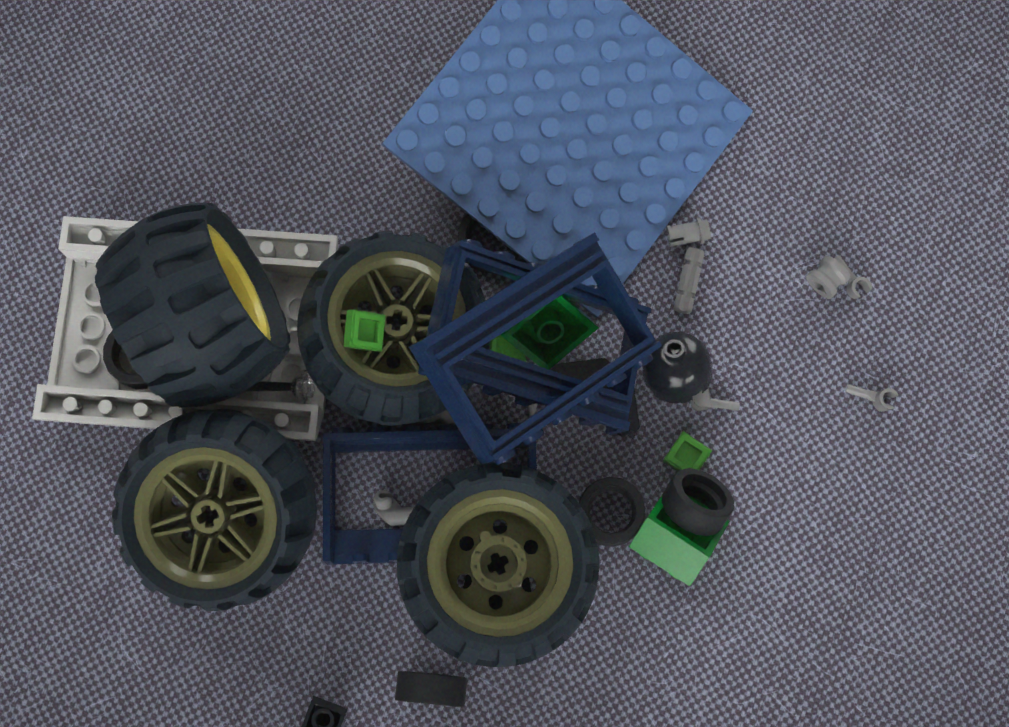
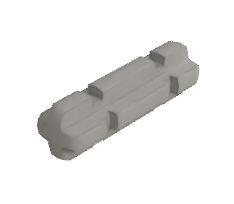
[674,247,705,314]

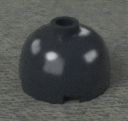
[643,332,713,403]

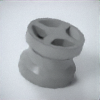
[806,256,851,299]

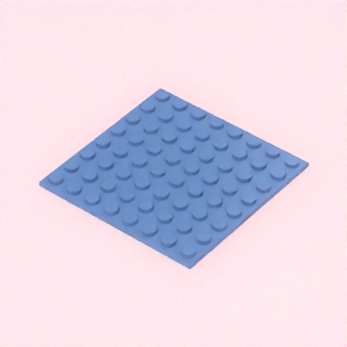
[381,0,753,318]

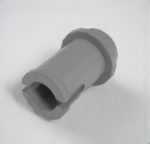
[666,217,711,248]

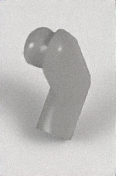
[372,490,415,526]

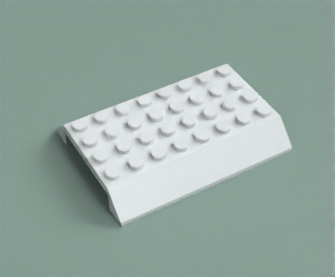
[32,216,338,441]

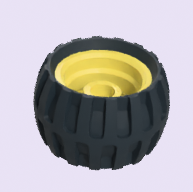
[95,202,291,408]

